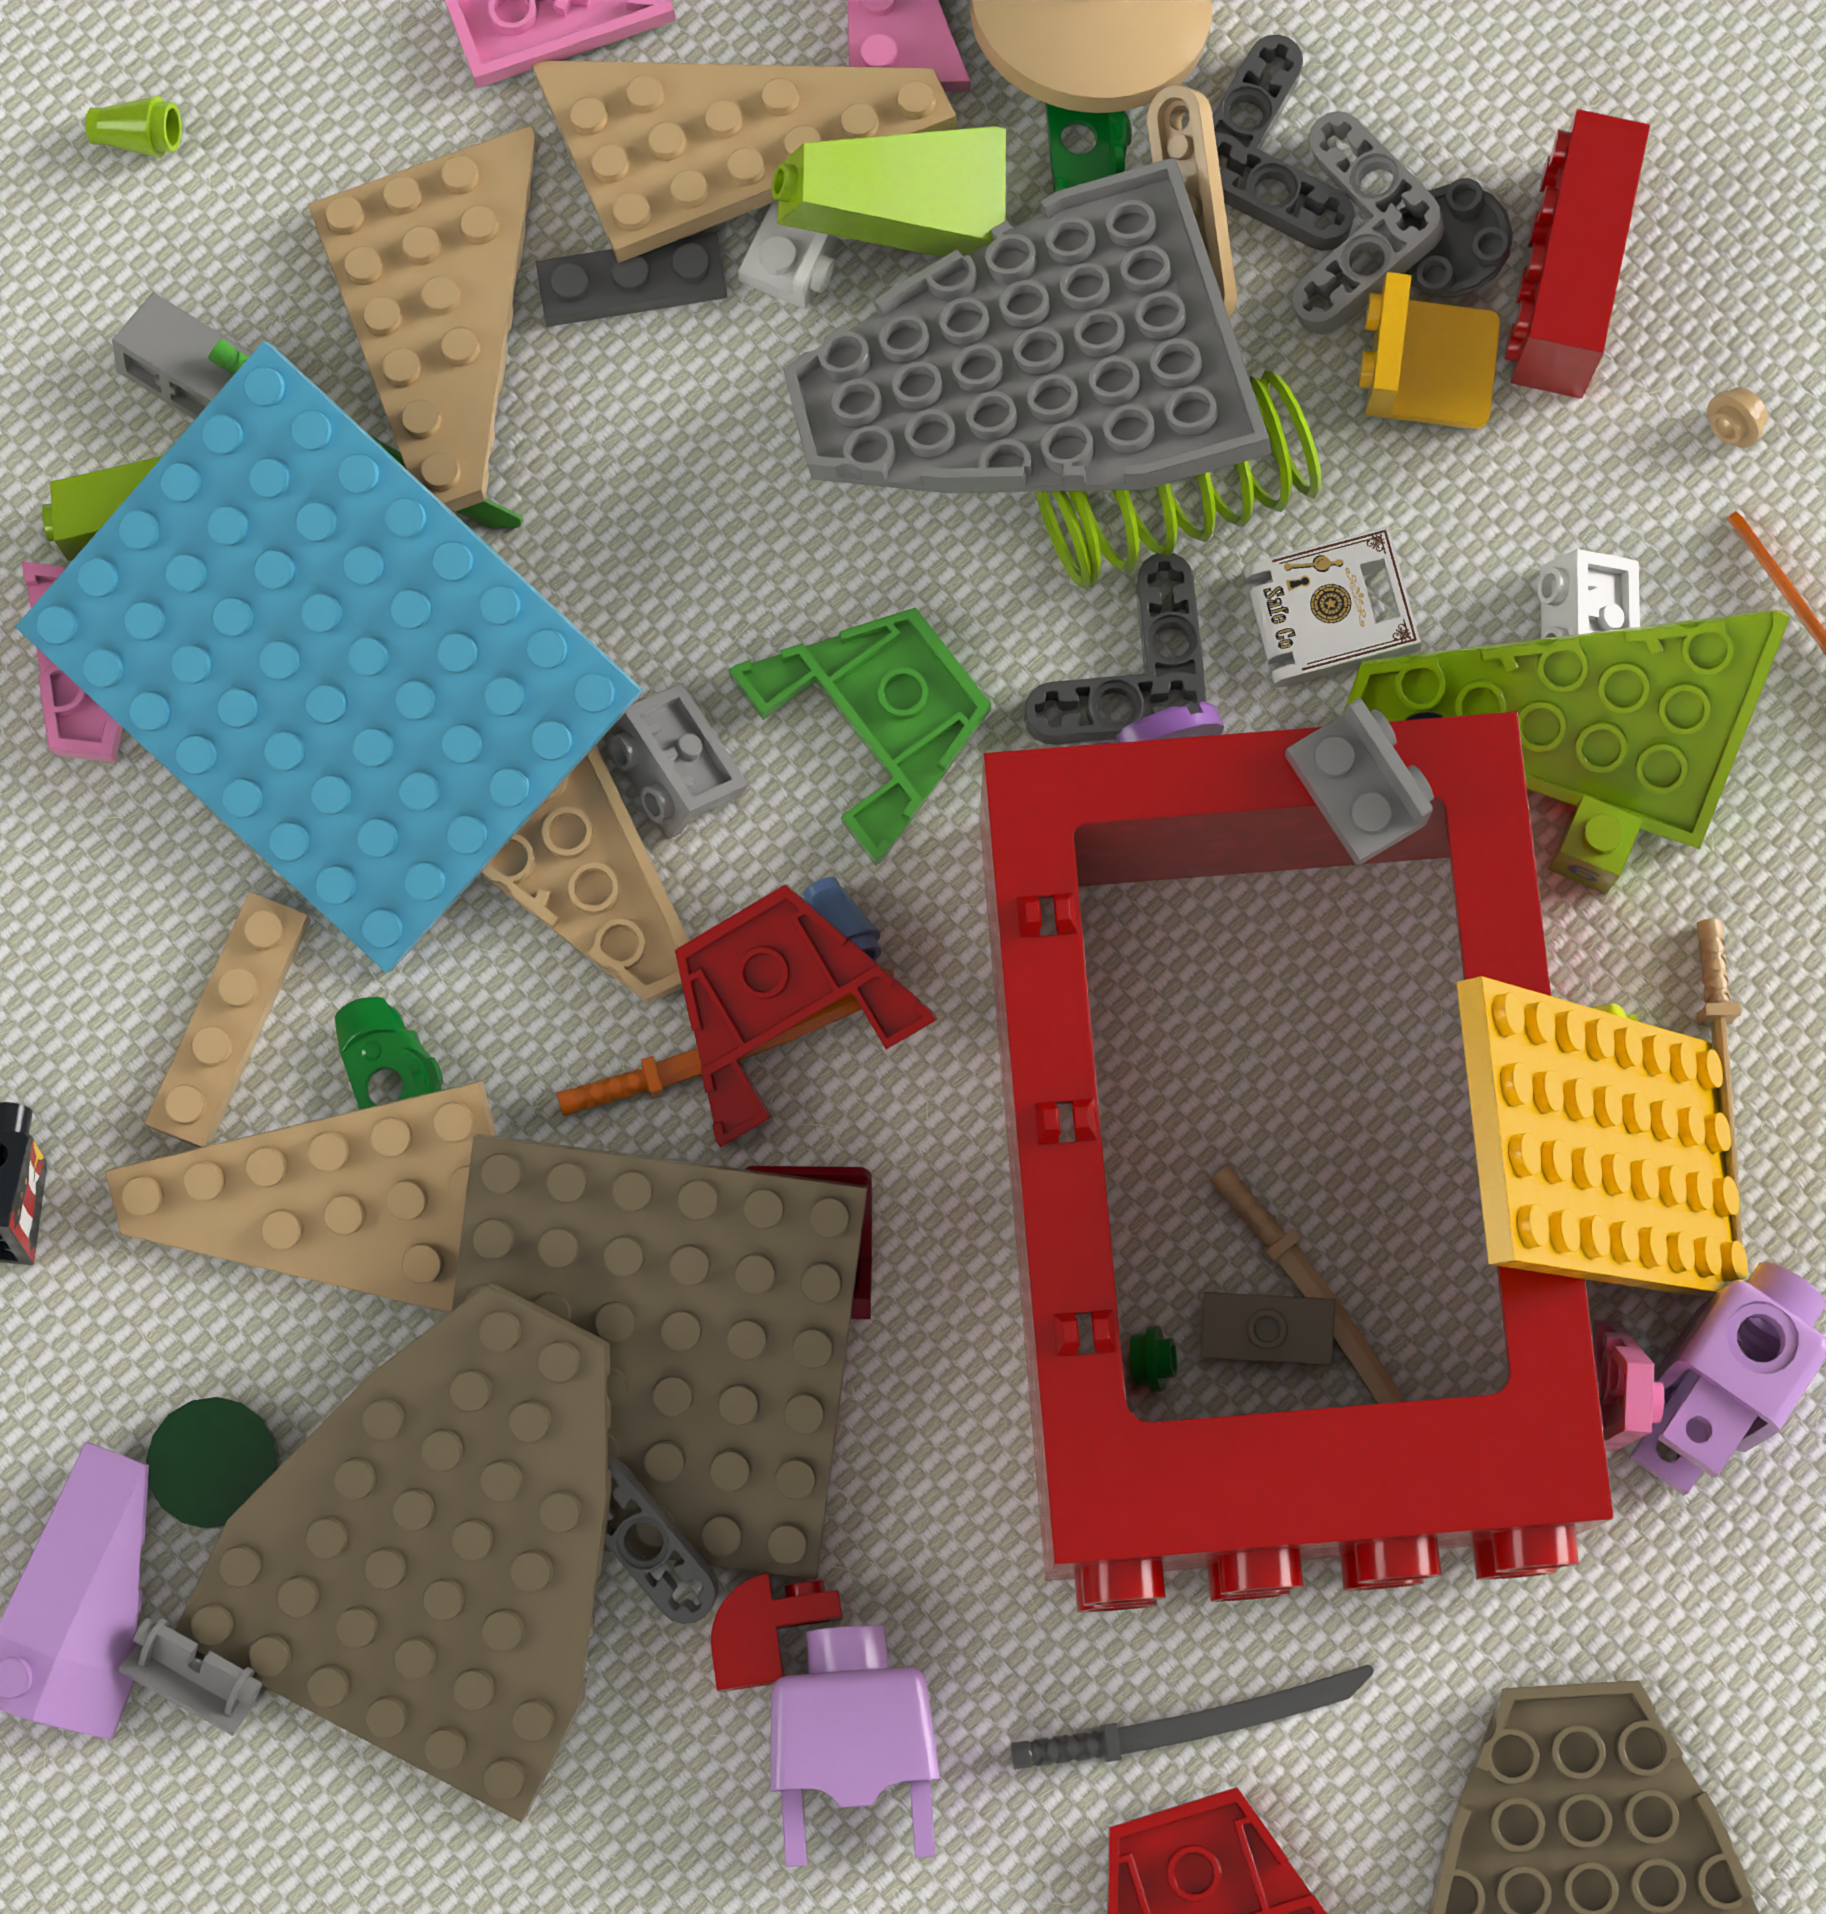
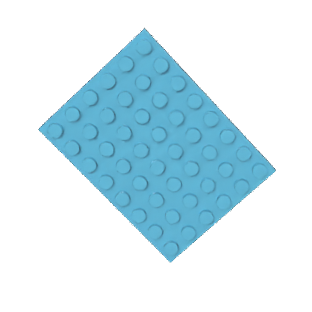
[15,341,645,973]

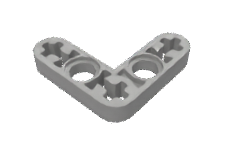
[1291,111,1445,335]

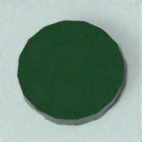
[146,1397,279,1529]

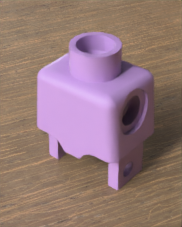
[1629,1262,1826,1496]
[770,1625,940,1867]

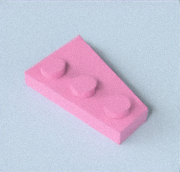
[22,561,123,763]

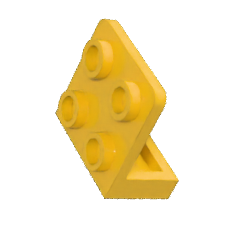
[1358,272,1500,430]

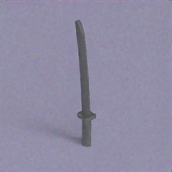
[1010,1665,1374,1770]

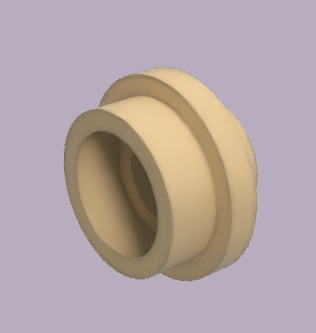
[1707,387,1768,448]

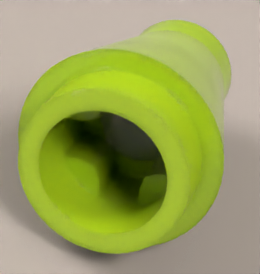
[85,96,182,158]

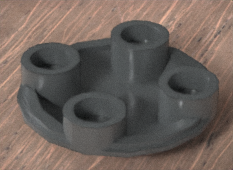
[1399,178,1513,298]

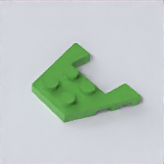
[729,607,991,866]

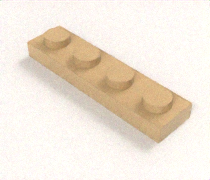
[144,891,311,1148]

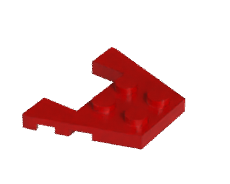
[674,884,938,1148]
[1107,1787,1327,1914]

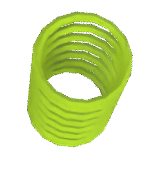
[1035,370,1321,590]

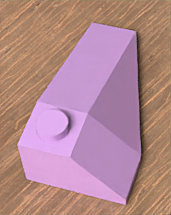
[0,1442,149,1740]

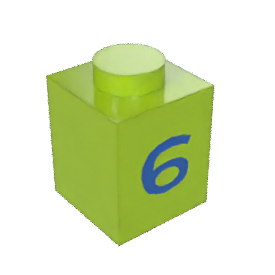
[1548,794,1644,894]

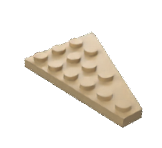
[532,60,958,263]
[308,125,539,512]
[480,745,689,1004]
[105,1080,497,1313]

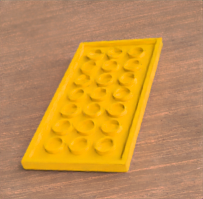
[1456,976,1748,1298]

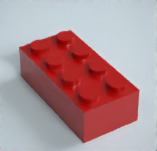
[1504,109,1651,399]

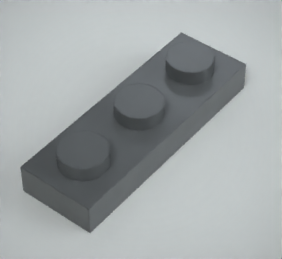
[535,232,727,327]

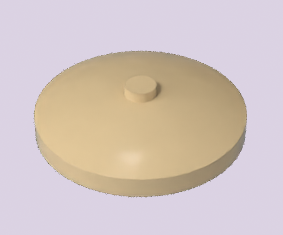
[970,0,1212,113]

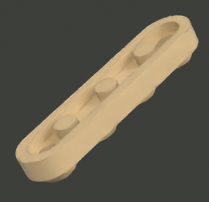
[1147,85,1237,319]

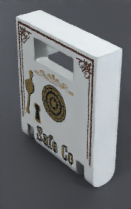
[1243,526,1421,688]

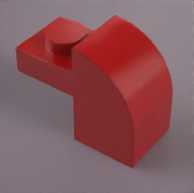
[711,1573,843,1693]

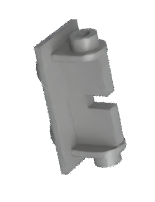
[119,1618,267,1736]

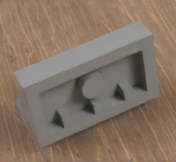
[604,683,749,838]
[1284,698,1434,866]

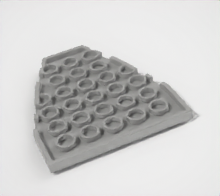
[783,157,1272,493]

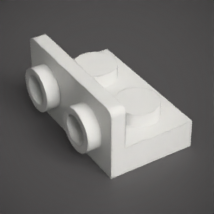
[738,201,849,309]
[1538,549,1640,639]

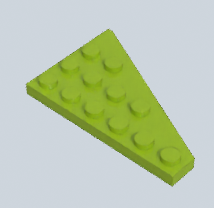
[1342,610,1790,849]

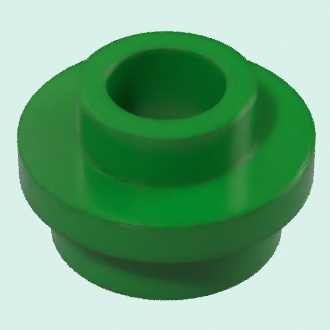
[1130,1326,1177,1392]

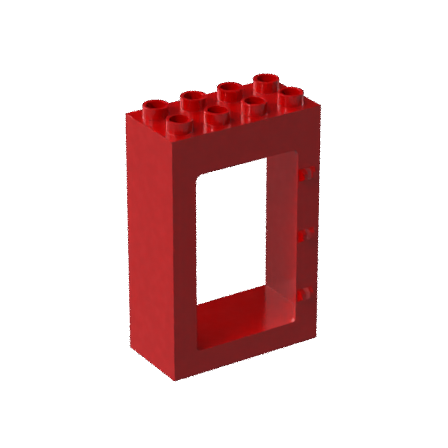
[979,712,1614,1613]

